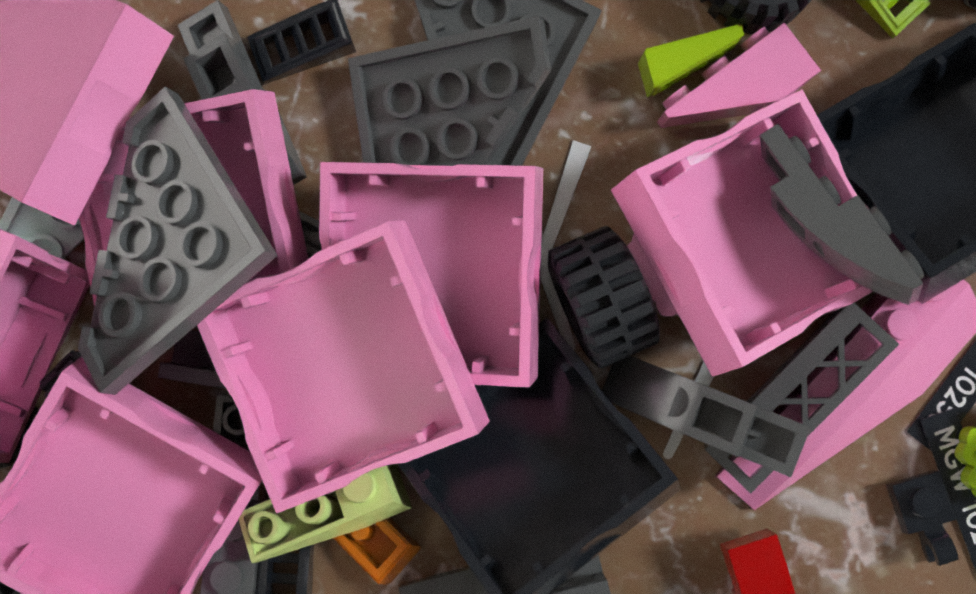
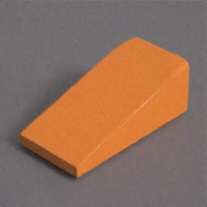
[333,518,421,585]

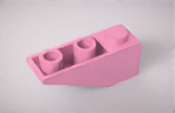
[657,23,821,128]

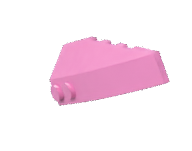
[715,280,976,510]

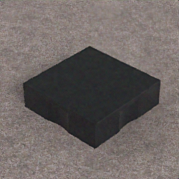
[817,23,976,304]
[398,318,681,594]

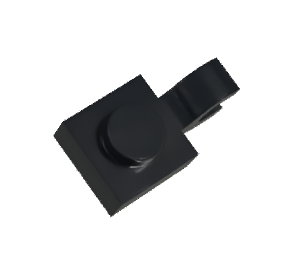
[886,470,959,566]

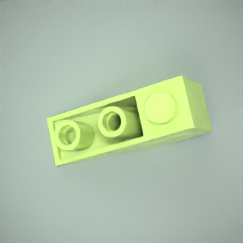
[238,464,412,563]

